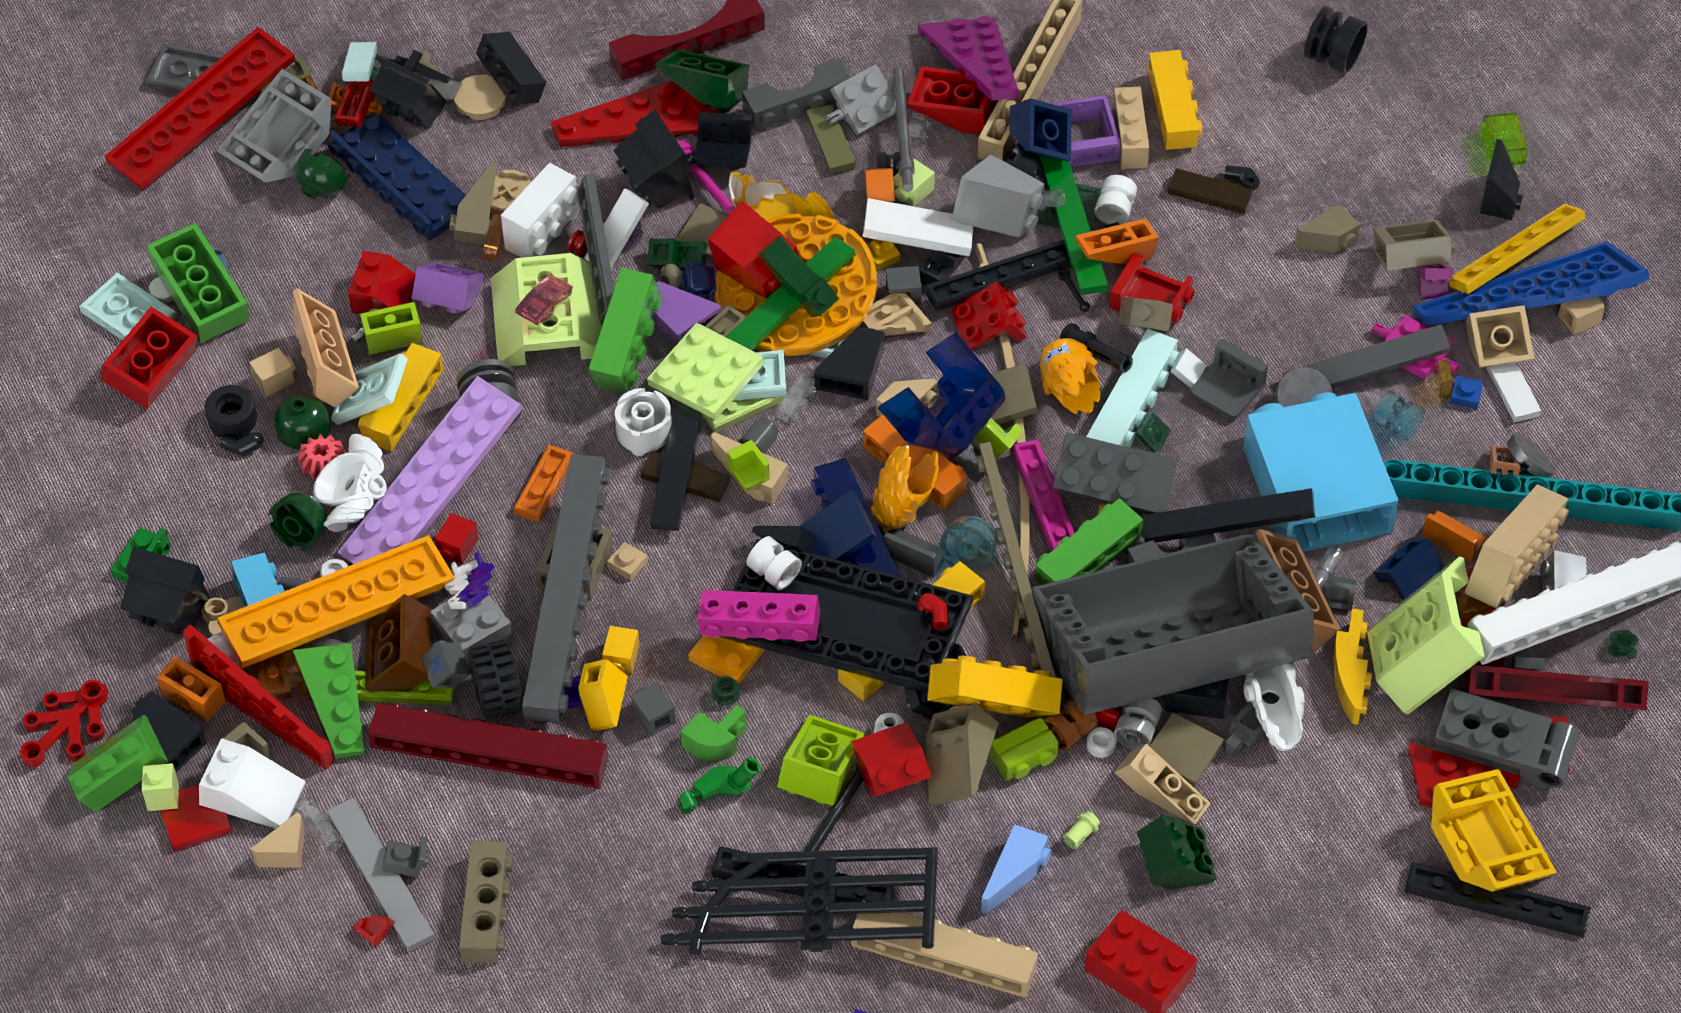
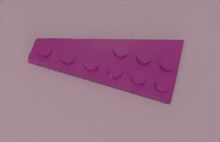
[918,16,1018,100]

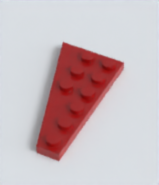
[182,624,334,770]

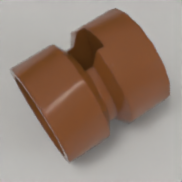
[1043,697,1098,751]

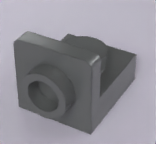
[382,837,431,878]

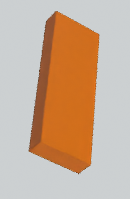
[513,444,574,523]

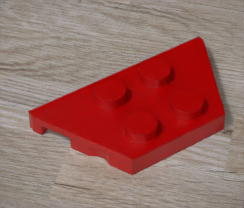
[1408,742,1521,808]

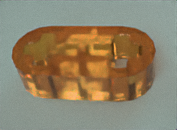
[482,214,503,262]

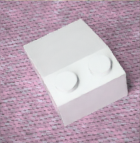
[199,738,305,829]

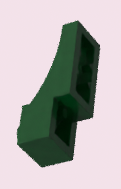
[758,236,839,317]

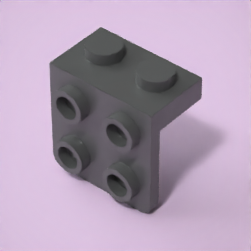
[1191,339,1268,419]

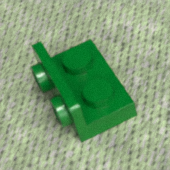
[111,527,171,582]

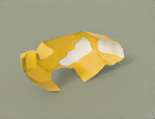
[729,172,834,220]

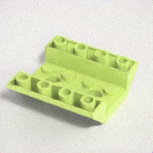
[491,253,603,366]
[1367,556,1484,714]

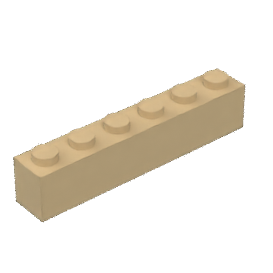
[851,901,1038,998]

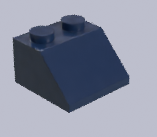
[1010,98,1072,162]

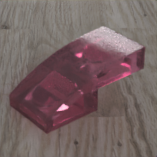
[515,274,573,325]

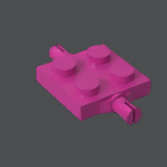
[1371,315,1459,380]

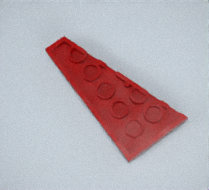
[550,81,719,147]

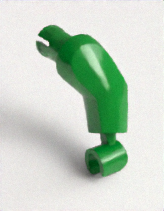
[679,757,761,813]

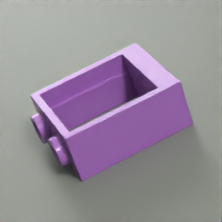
[1054,95,1121,168]

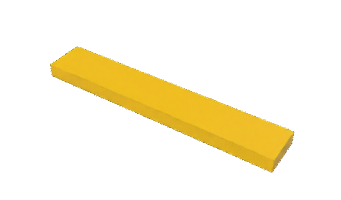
[1448,203,1585,294]

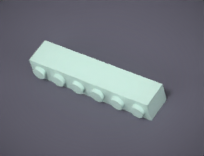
[1086,328,1180,448]

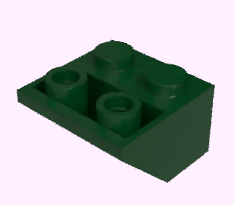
[1137,814,1217,890]

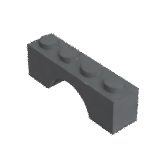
[742,58,850,131]

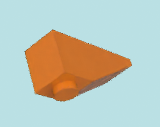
[1075,218,1159,265]

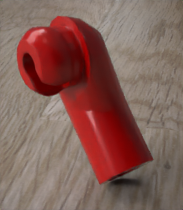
[917,593,948,630]

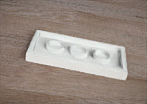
[863,198,973,256]

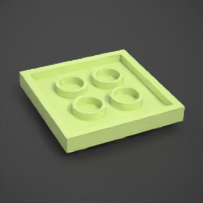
[647,322,764,420]

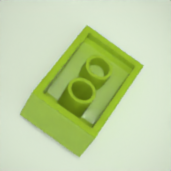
[777,714,865,806]

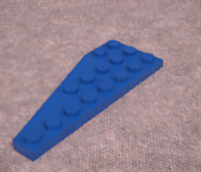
[1413,241,1649,326]

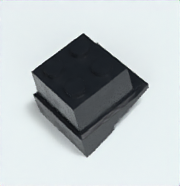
[369,50,462,129]
[614,109,694,209]
[120,547,210,635]

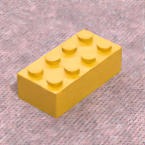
[927,656,1063,719]

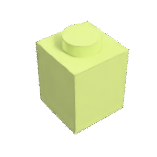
[893,159,935,207]
[142,764,179,811]

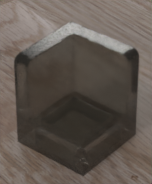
[950,433,985,483]

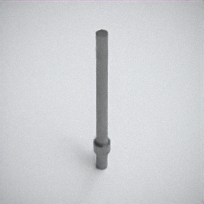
[893,67,915,191]

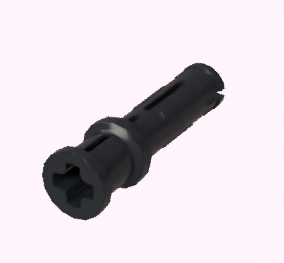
[1060,323,1133,373]

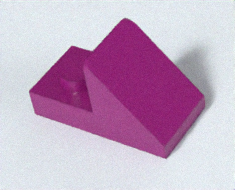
[1417,263,1453,299]

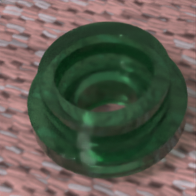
[711,676,741,705]

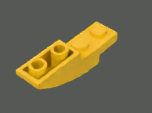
[1333,608,1372,725]

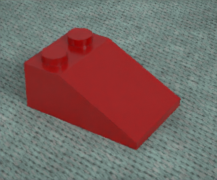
[907,66,999,134]

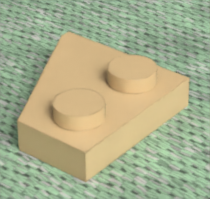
[860,292,931,336]

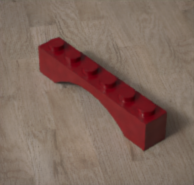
[609,0,765,81]
[1464,665,1649,710]

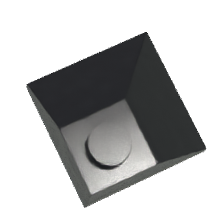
[1480,139,1523,220]

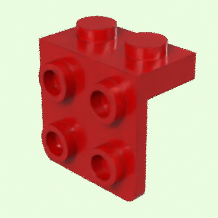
[952,282,1027,351]

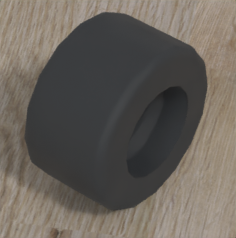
[204,385,258,439]

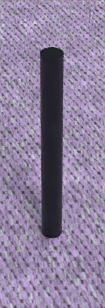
[805,766,863,851]

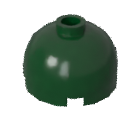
[295,149,350,199]
[274,393,331,450]
[269,492,327,551]

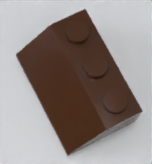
[365,594,432,692]

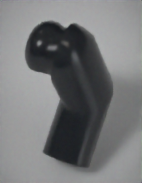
[1224,165,1260,190]
[220,432,264,456]

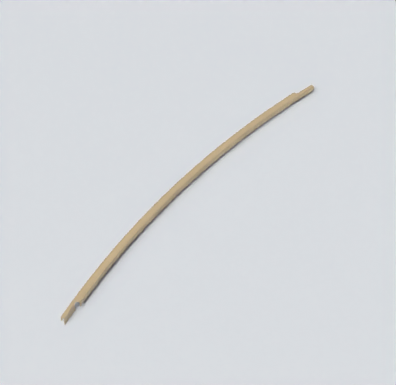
[975,243,1030,641]

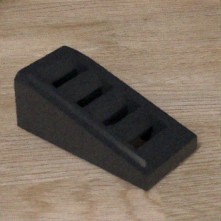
[752,526,816,554]

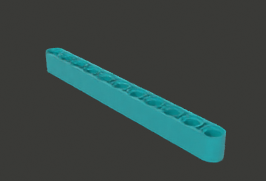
[1384,459,1681,531]

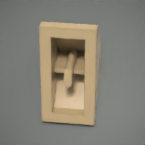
[251,812,305,868]

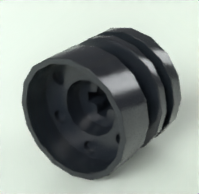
[1304,6,1368,73]

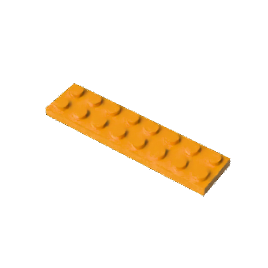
[217,535,455,668]

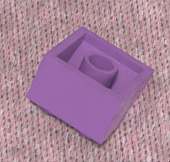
[412,262,485,314]

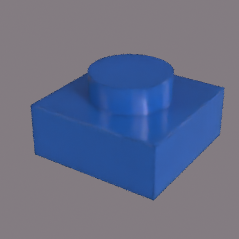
[1450,375,1484,409]

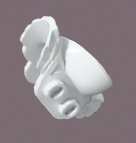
[313,434,387,532]
[1244,663,1304,751]

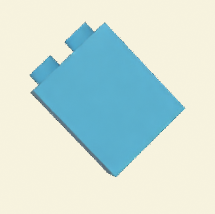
[1243,392,1398,552]

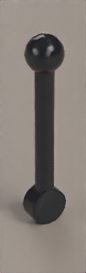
[1059,269,1090,312]

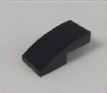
[918,250,966,285]

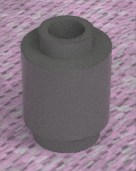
[739,418,779,454]

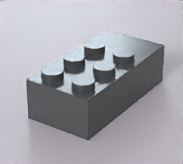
[1051,432,1178,514]

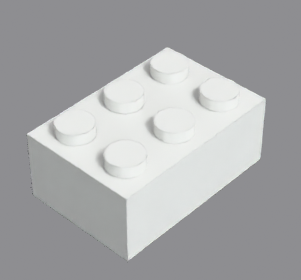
[501,163,579,258]

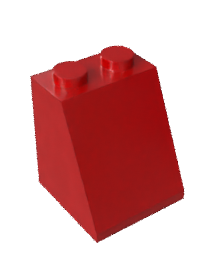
[708,201,799,299]

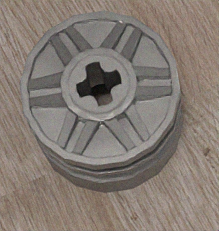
[456,359,522,427]

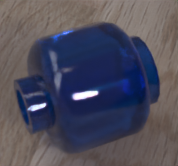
[679,262,717,301]

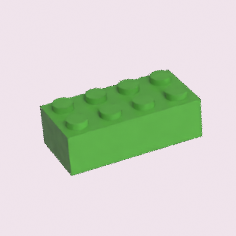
[147,222,250,343]
[589,267,663,394]

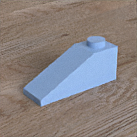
[981,824,1051,915]

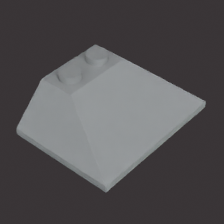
[216,69,331,183]

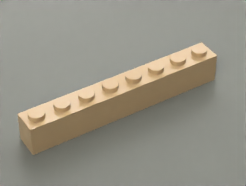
[978,0,1082,162]

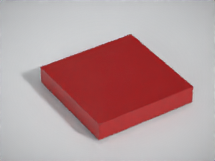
[160,784,232,852]

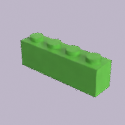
[1035,498,1143,585]

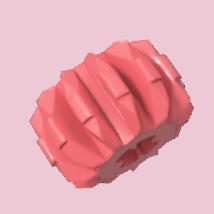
[298,434,346,482]

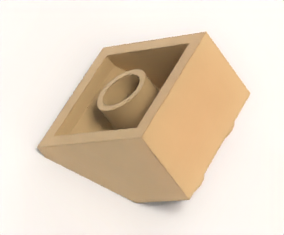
[1465,305,1535,368]

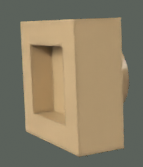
[607,542,648,581]

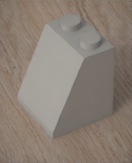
[952,155,1044,238]

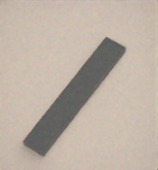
[577,174,614,325]
[1282,324,1451,388]

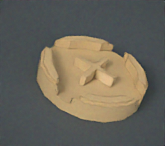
[454,74,507,120]
[490,170,531,216]

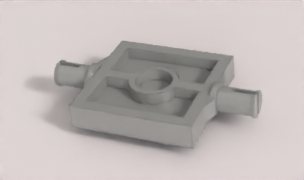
[826,64,905,136]

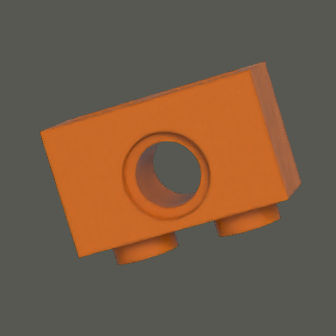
[157,656,226,723]

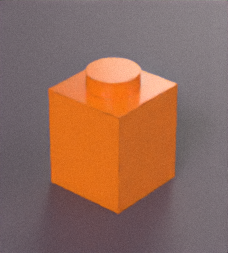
[864,168,894,202]

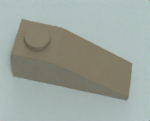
[449,161,498,246]

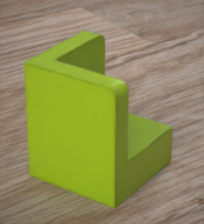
[972,416,1023,458]
[727,440,770,491]

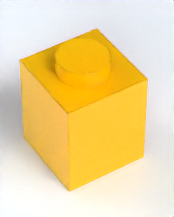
[602,626,640,675]

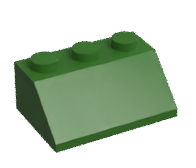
[67,715,168,812]

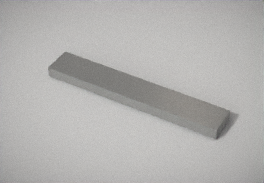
[326,798,435,952]

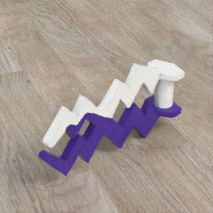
[445,552,495,609]

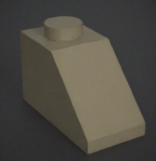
[1295,204,1360,253]
[1118,297,1173,332]

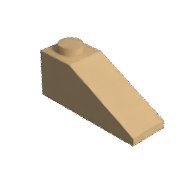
[711,432,789,505]

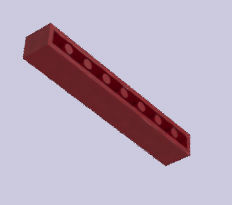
[368,703,609,789]

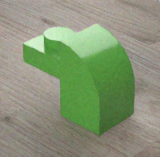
[681,705,747,762]

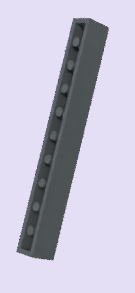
[522,454,611,724]

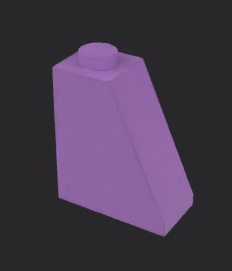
[653,281,721,347]

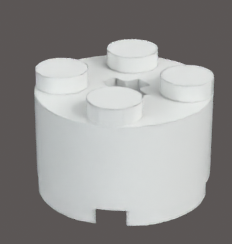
[615,388,672,456]

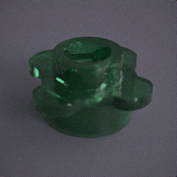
[1608,630,1639,659]

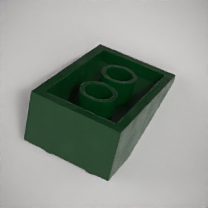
[656,49,749,110]

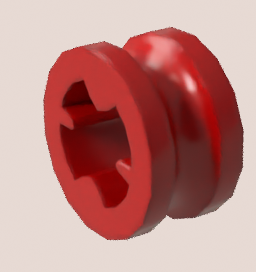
[567,229,588,257]

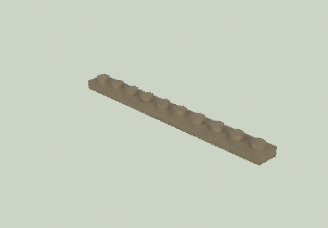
[976,442,1055,677]

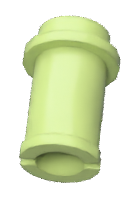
[1063,811,1100,850]

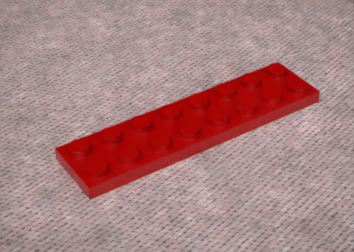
[104,26,296,191]

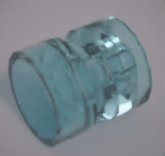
[1372,390,1425,441]

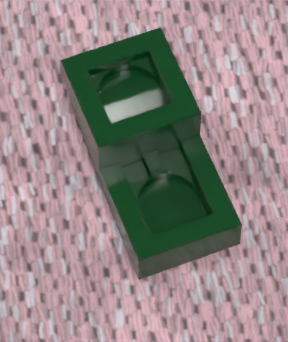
[647,238,707,270]

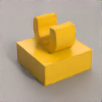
[867,240,900,271]

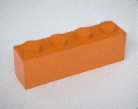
[863,411,968,511]

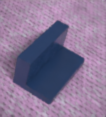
[1373,538,1443,599]

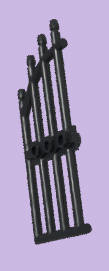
[661,847,938,955]

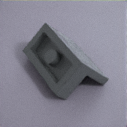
[883,529,947,577]

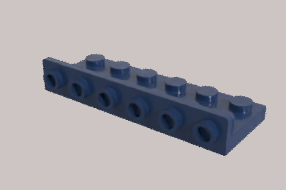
[328,112,466,241]

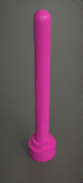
[678,140,736,216]

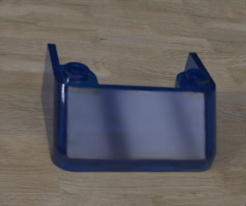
[878,332,1005,454]

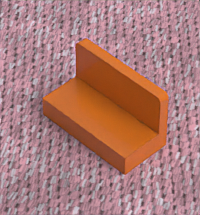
[1422,511,1487,563]

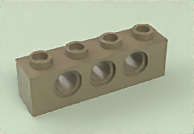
[459,841,514,963]

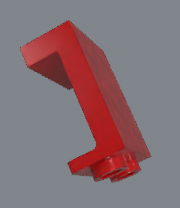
[1109,253,1195,330]

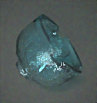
[939,515,998,572]

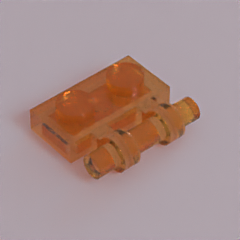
[256,644,310,700]

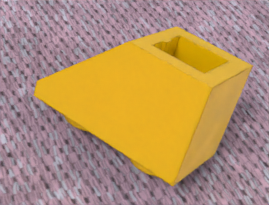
[578,659,628,732]

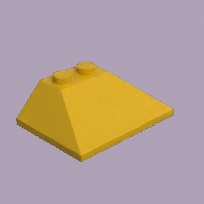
[1431,769,1557,892]

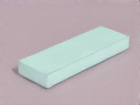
[342,42,377,82]

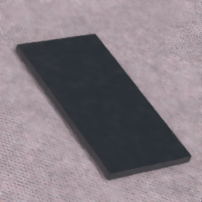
[719,539,973,693]

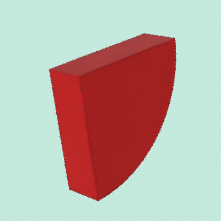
[352,915,396,946]

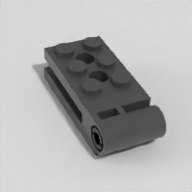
[1433,689,1579,789]

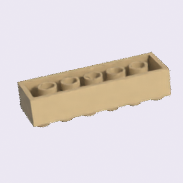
[1465,484,1569,608]

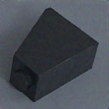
[814,327,885,400]
[131,691,207,773]

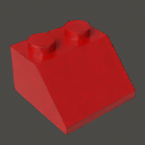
[348,250,416,314]
[850,722,932,798]

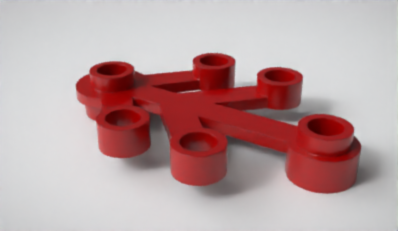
[20,680,109,767]

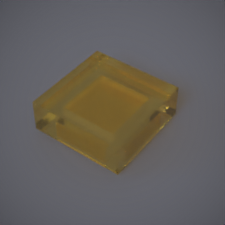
[1435,360,1453,399]

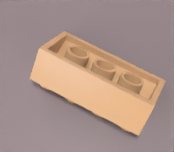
[293,288,359,408]

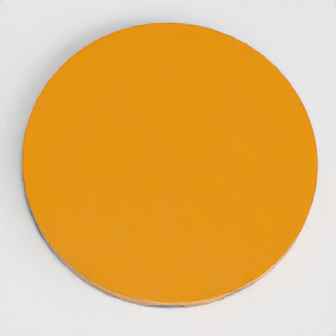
[714,214,877,356]

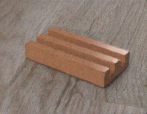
[1489,446,1520,476]

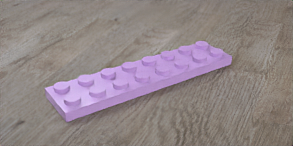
[337,376,523,565]

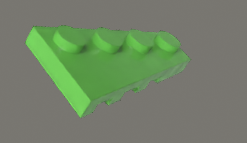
[293,643,365,759]

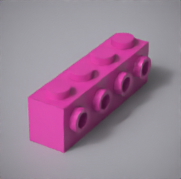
[697,590,820,642]

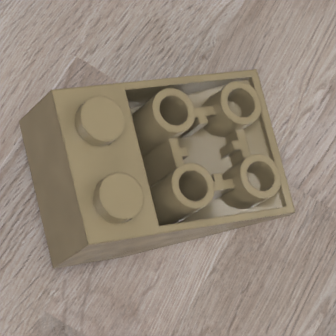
[925,703,999,807]

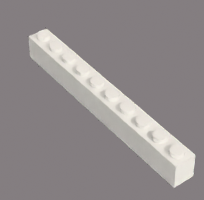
[1468,542,1681,665]

